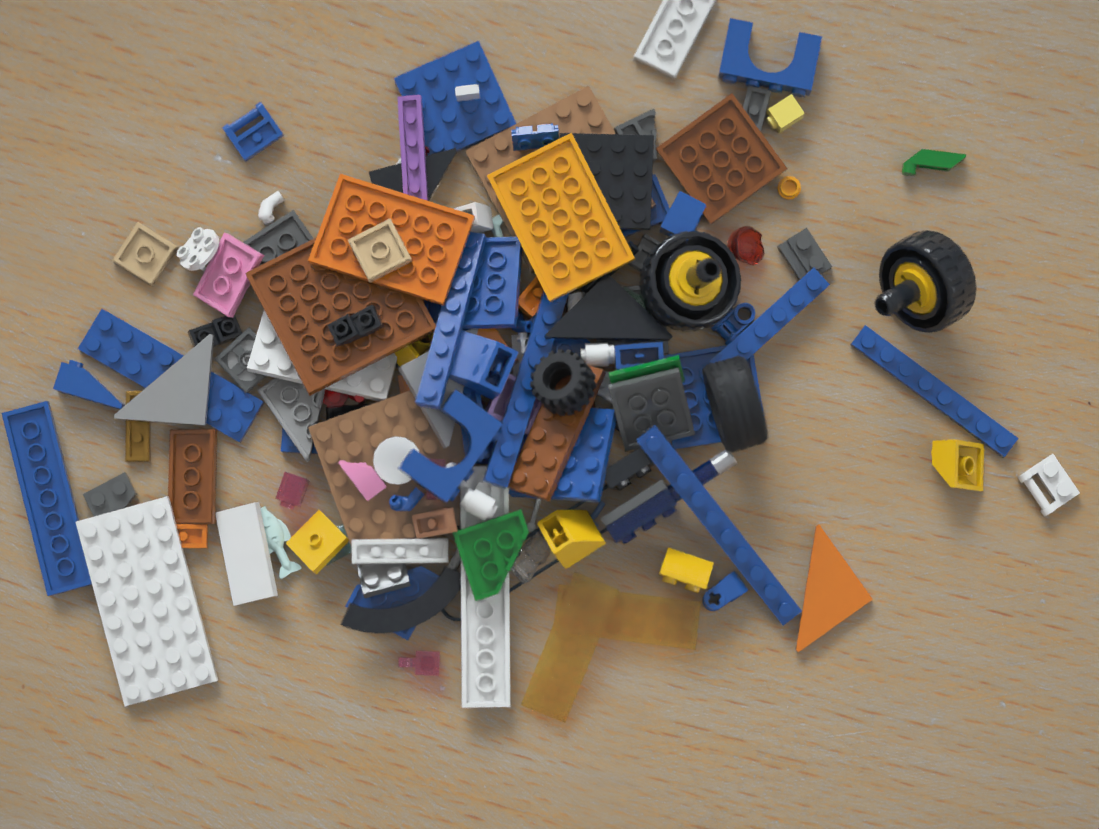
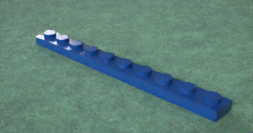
[483,291,569,489]
[637,425,802,625]

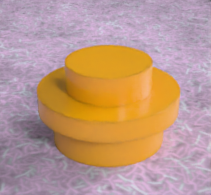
[777,176,801,200]

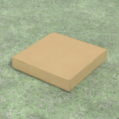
[348,219,412,283]
[112,222,178,287]

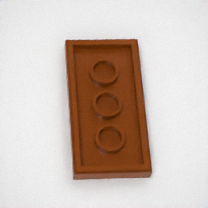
[168,429,218,524]

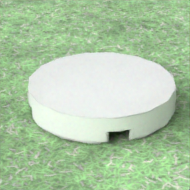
[373,437,420,485]

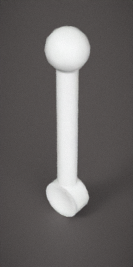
[527,499,541,532]

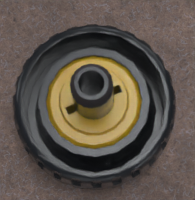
[875,230,977,333]
[639,231,741,332]

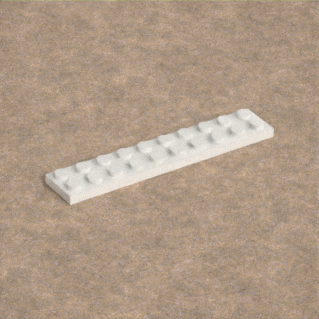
[460,466,510,708]

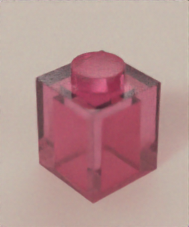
[275,472,310,510]

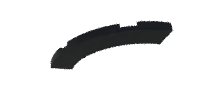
[340,566,461,633]

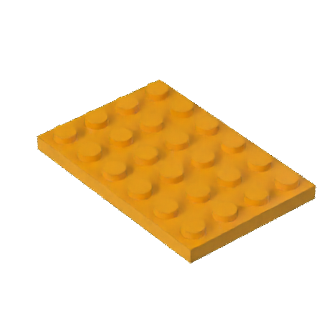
[487,133,635,302]

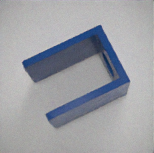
[660,191,706,244]

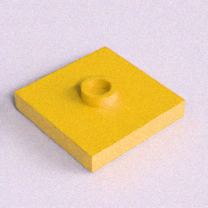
[286,510,349,575]

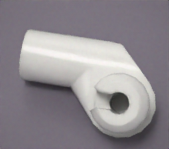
[258,191,285,225]

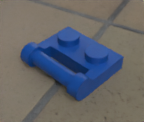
[222,101,284,162]

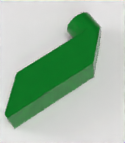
[902,149,966,176]

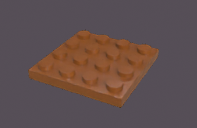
[656,93,787,225]

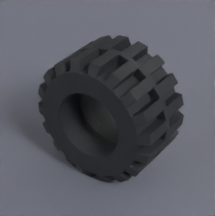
[530,349,597,416]

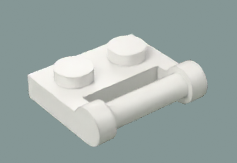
[1017,454,1080,517]

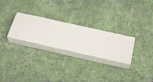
[352,538,448,564]

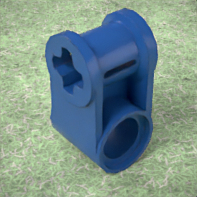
[711,303,755,345]
[702,571,749,611]

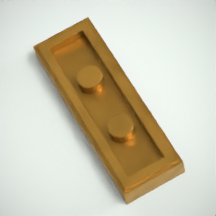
[125,391,151,462]

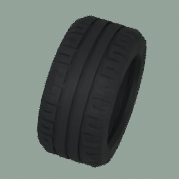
[703,356,768,452]

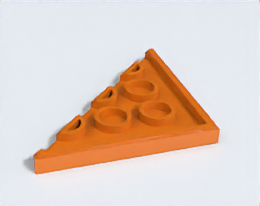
[795,524,873,653]

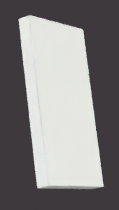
[633,0,716,79]
[215,502,278,606]

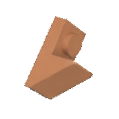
[412,508,457,539]

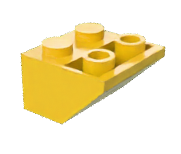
[537,510,606,569]
[658,547,713,593]

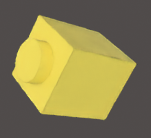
[766,94,805,134]

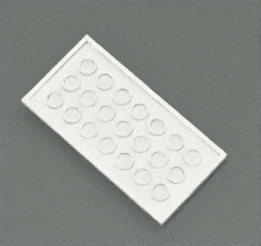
[76,496,218,706]

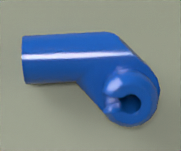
[511,311,533,333]
[389,487,425,511]

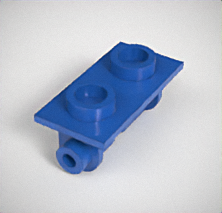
[511,123,559,151]

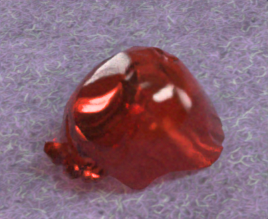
[727,226,765,266]

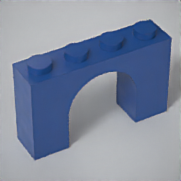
[718,18,822,98]
[397,390,503,503]

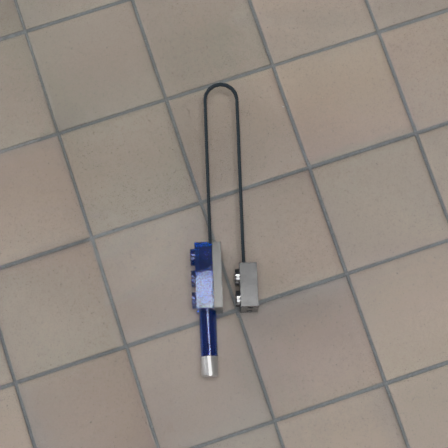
[441,447,737,621]

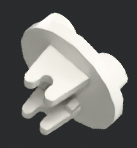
[177,227,219,272]

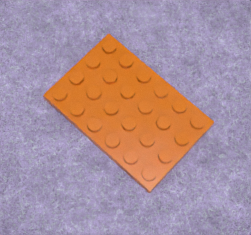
[308,174,475,306]

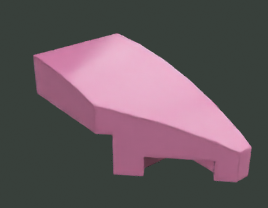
[338,460,386,501]

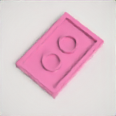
[193,233,264,318]

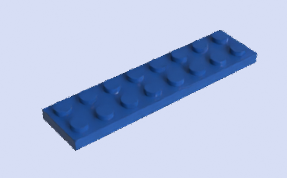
[78,309,265,443]
[2,401,92,596]

